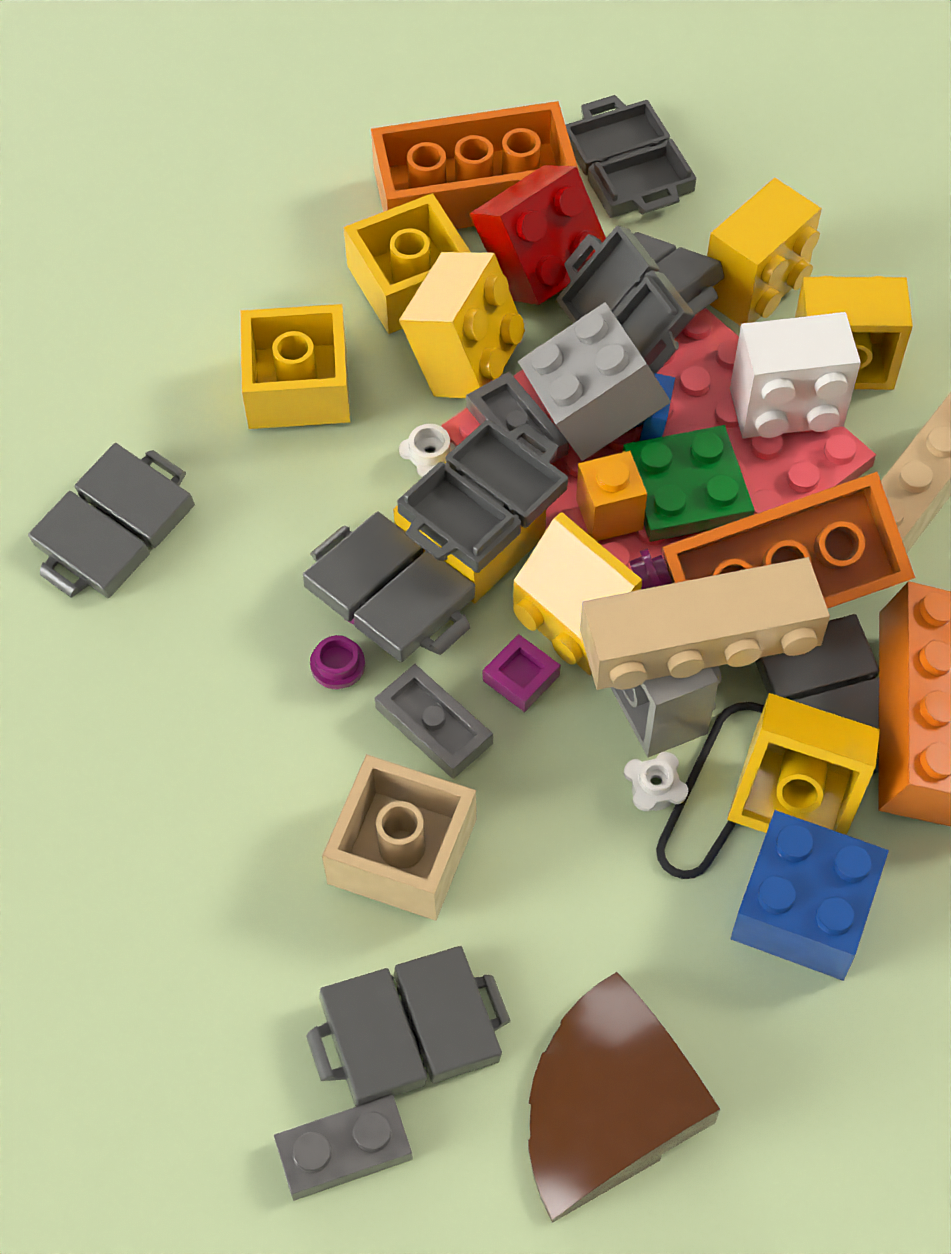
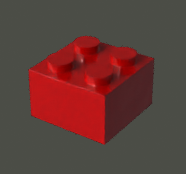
[469,165,606,305]

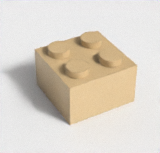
[322,754,477,921]

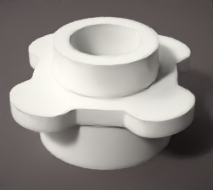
[399,424,456,477]
[624,752,688,811]

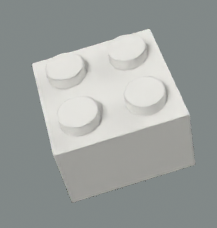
[730,312,861,438]

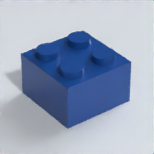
[730,810,889,981]

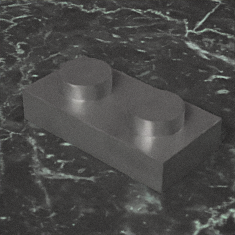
[466,372,569,464]
[375,664,493,779]
[274,1094,413,1201]

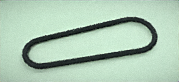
[656,702,764,879]

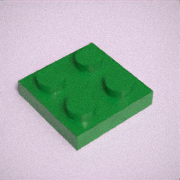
[623,425,755,542]

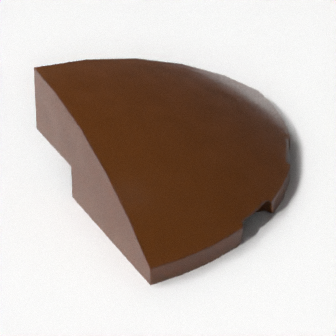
[528,972,720,1223]

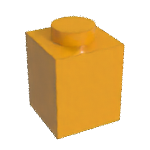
[576,451,647,541]

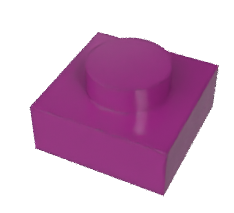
[482,634,561,712]

